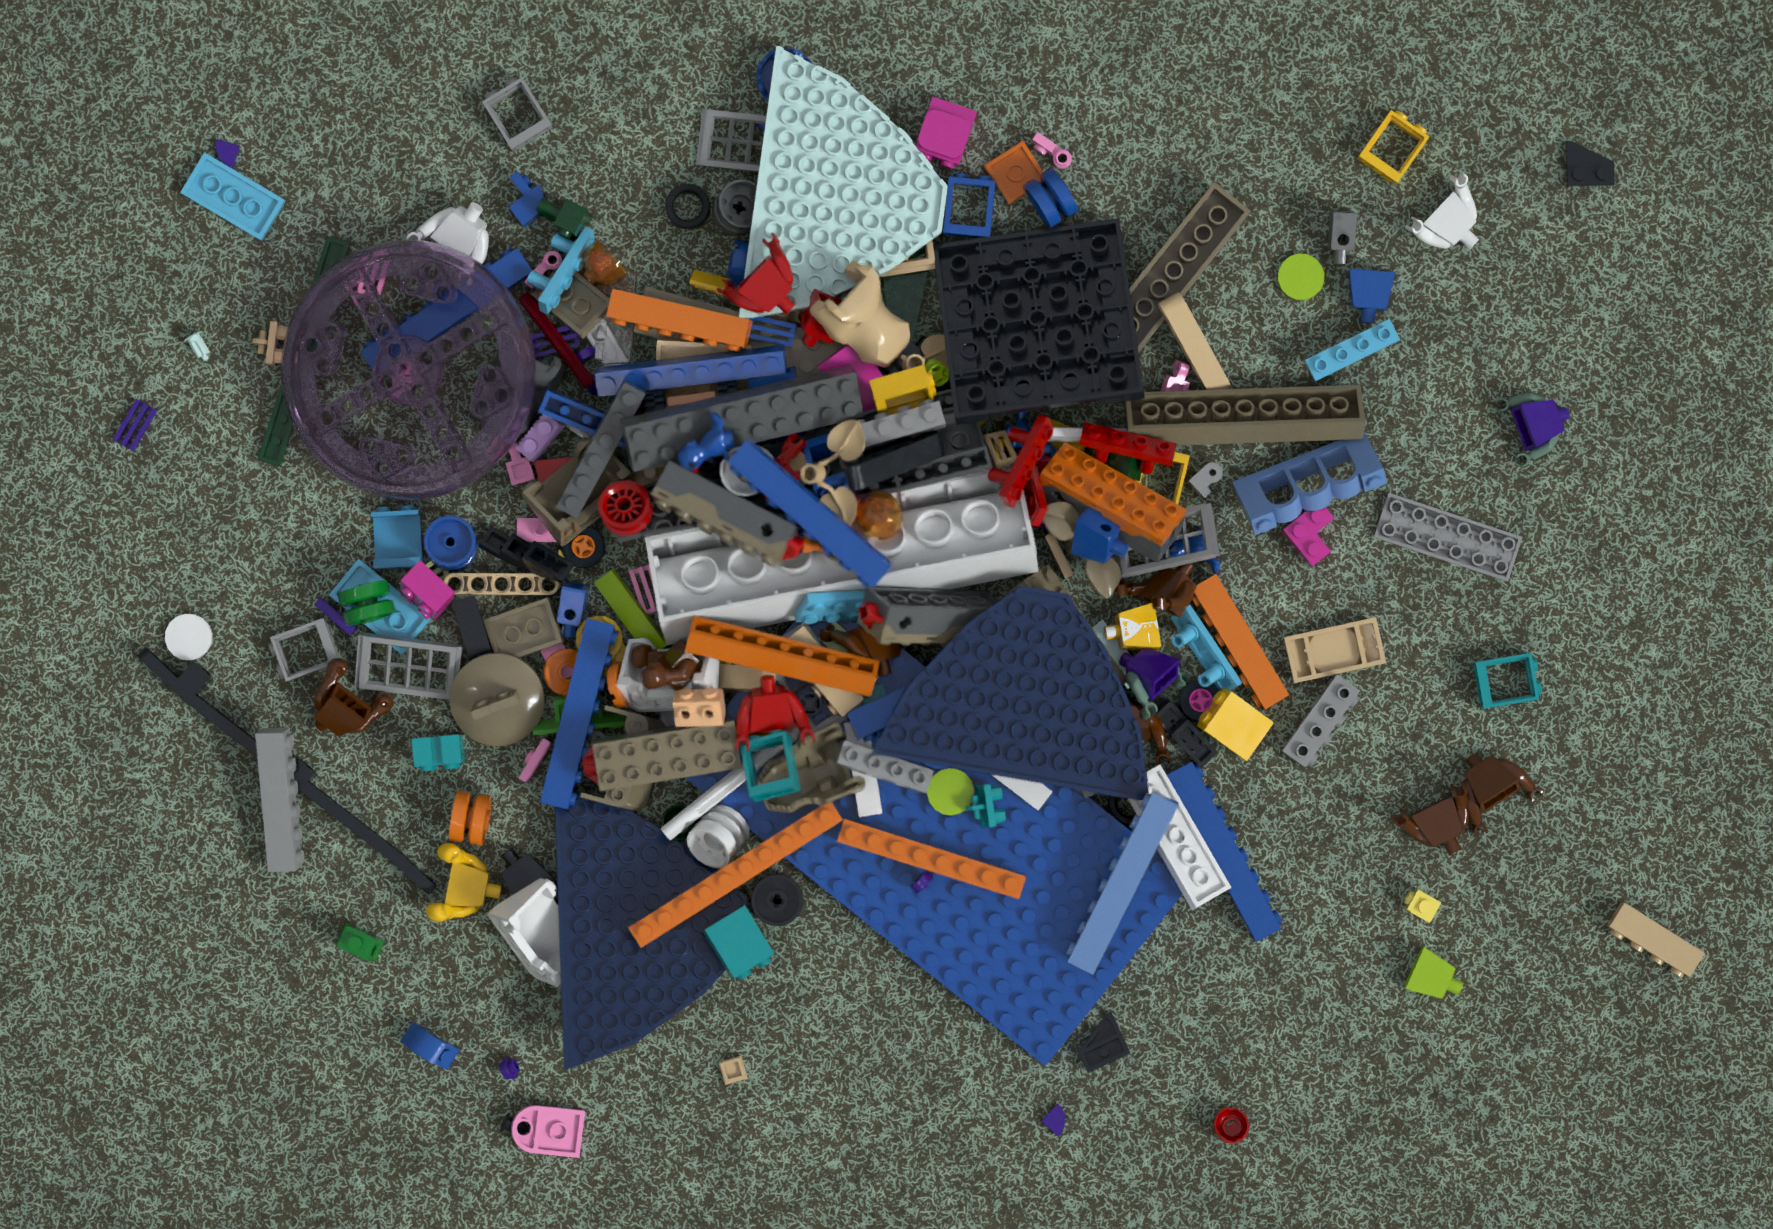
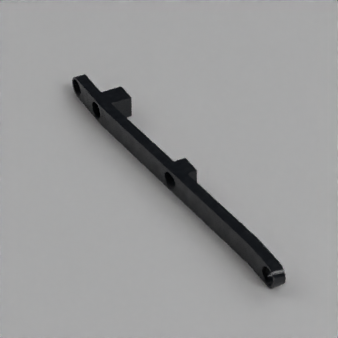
[137,647,437,895]

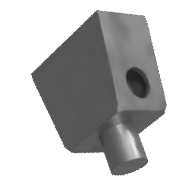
[1328,210,1357,264]

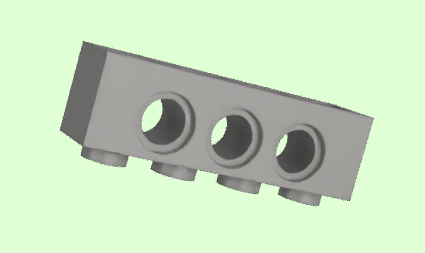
[833,740,934,794]

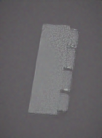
[594,274,637,365]

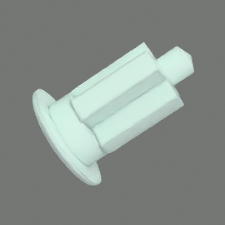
[184,331,210,361]

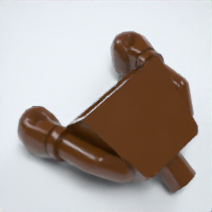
[631,639,703,691]
[314,658,394,736]

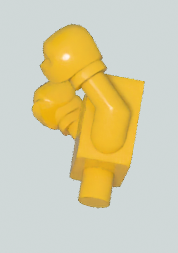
[426,843,502,922]

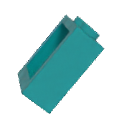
[1473,653,1542,709]
[740,730,801,802]

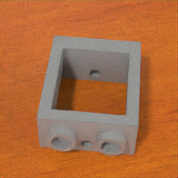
[482,77,553,152]
[268,618,340,682]

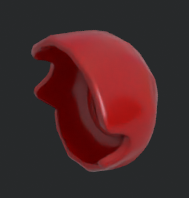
[1213,1107,1250,1143]

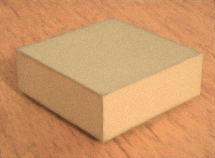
[718,1055,748,1085]

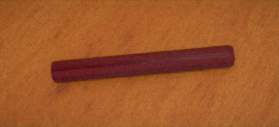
[519,293,595,389]

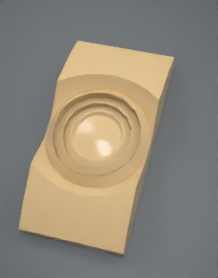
[1284,617,1386,683]

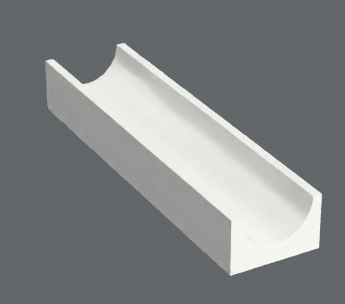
[645,465,1038,645]

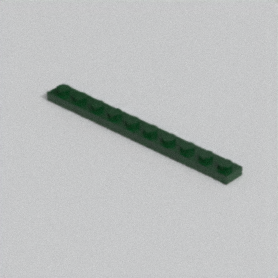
[257,236,350,467]

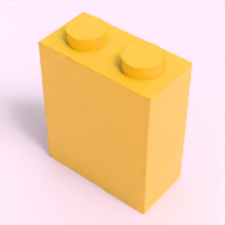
[1197,687,1274,761]

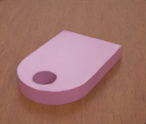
[511,1105,585,1158]

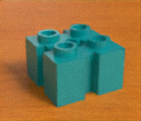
[412,734,466,772]

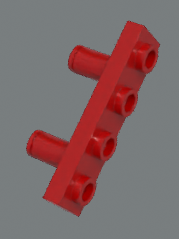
[988,414,1054,508]
[1079,422,1177,474]

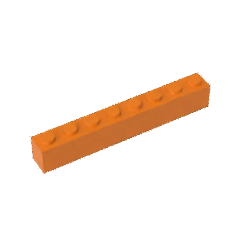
[685,615,879,697]
[837,819,1026,899]

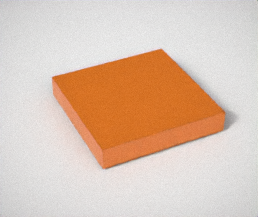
[984,141,1043,205]

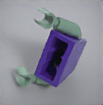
[1496,393,1569,467]
[1119,648,1190,720]

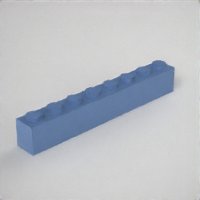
[1066,790,1178,974]

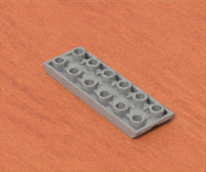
[1374,493,1523,582]

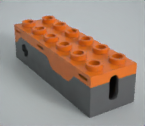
[1037,442,1187,563]

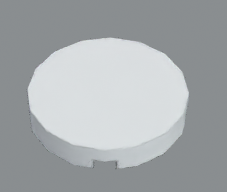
[165,614,213,660]

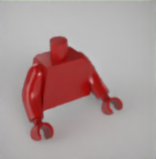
[717,233,795,314]
[734,675,816,753]

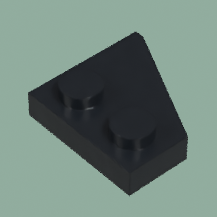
[1565,141,1615,187]
[1078,1012,1131,1073]

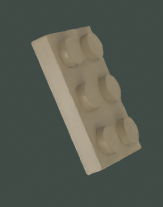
[531,269,610,339]
[483,597,564,658]

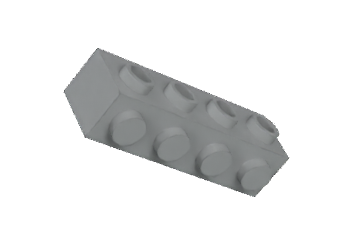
[858,399,946,451]
[1281,674,1360,768]

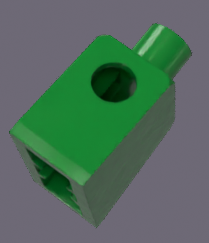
[335,922,386,962]

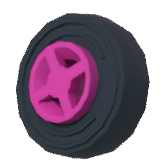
[1179,679,1219,721]

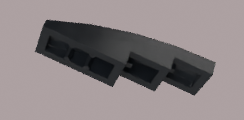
[478,526,574,583]
[452,595,493,660]
[1133,692,1218,768]

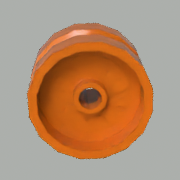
[449,790,491,846]

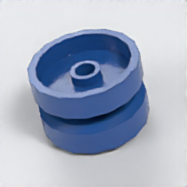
[1023,167,1078,228]
[424,515,478,571]

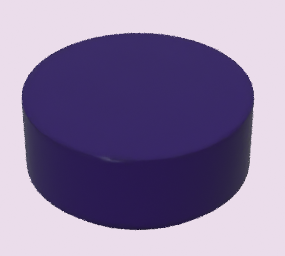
[575,346,598,364]
[910,870,933,893]

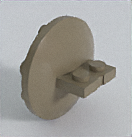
[450,652,545,746]

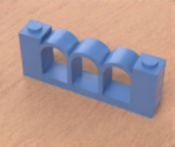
[1232,432,1387,535]

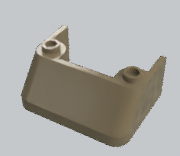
[576,704,666,811]

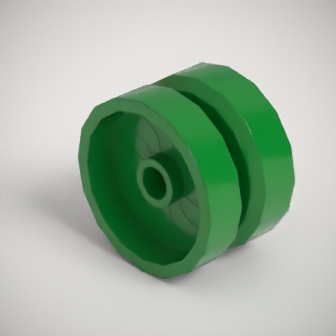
[337,580,396,626]

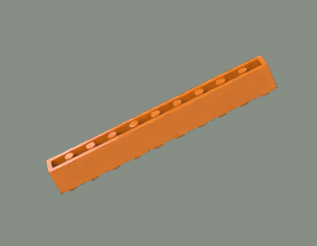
[629,802,843,948]

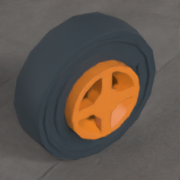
[563,526,605,568]

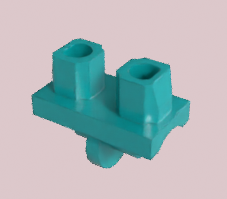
[965,784,1006,828]

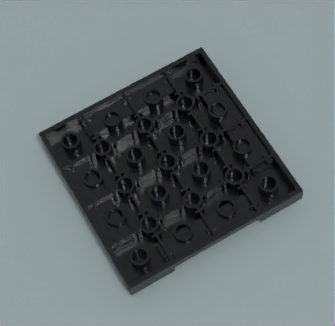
[933,218,1145,425]

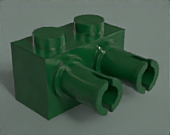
[536,198,593,241]

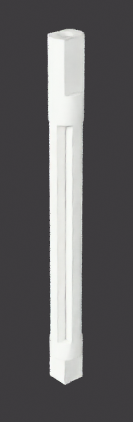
[660,722,801,840]

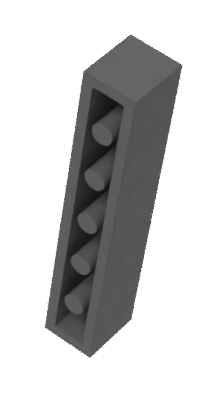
[556,379,646,518]

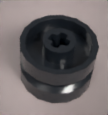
[751,874,803,926]

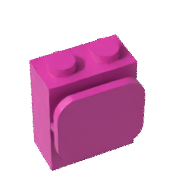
[916,96,977,169]

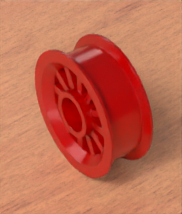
[598,480,653,536]

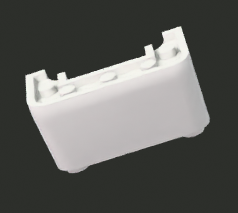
[617,638,720,712]
[487,878,561,987]

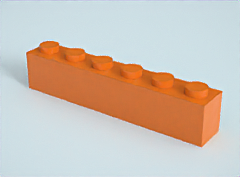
[606,289,753,352]
[1192,574,1289,710]

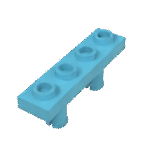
[527,226,596,315]
[1304,319,1400,382]
[1170,605,1243,691]

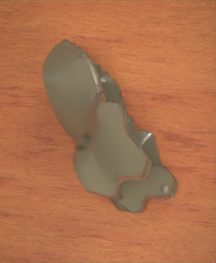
[757,723,866,813]

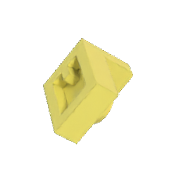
[1404,888,1441,923]

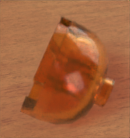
[582,240,627,287]
[856,491,903,540]

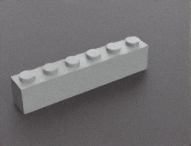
[255,728,304,872]

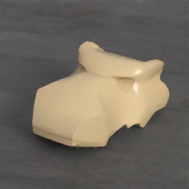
[810,260,910,367]

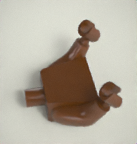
[1114,563,1196,618]
[819,624,902,677]
[1130,705,1170,765]
[1464,753,1543,837]
[1391,781,1469,855]

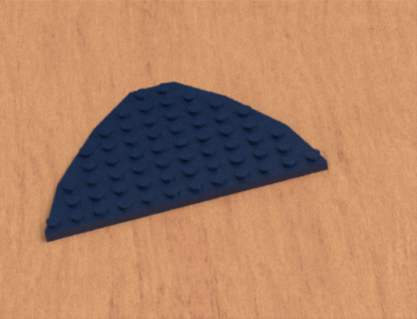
[872,585,1150,801]
[554,796,748,1070]

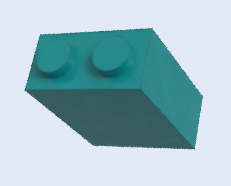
[703,905,775,981]

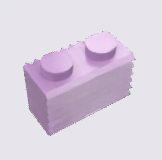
[516,414,566,462]

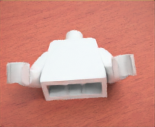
[1405,170,1479,249]
[406,202,489,286]

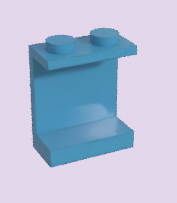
[371,506,423,570]

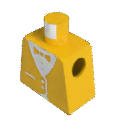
[1103,603,1162,651]

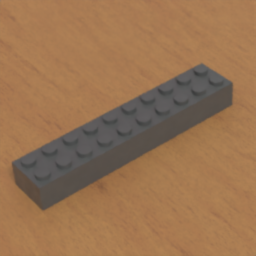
[620,365,864,472]

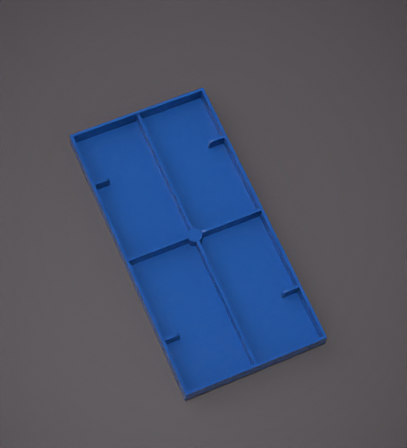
[685,620,1182,1066]

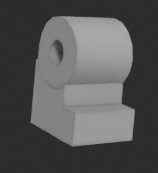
[1187,462,1223,500]

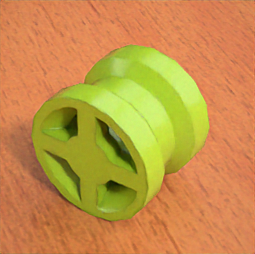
[925,358,949,387]

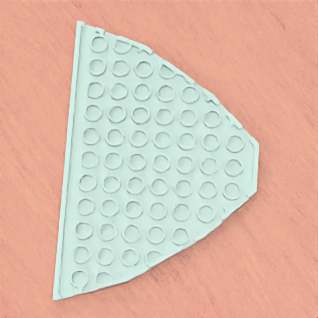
[739,46,948,319]

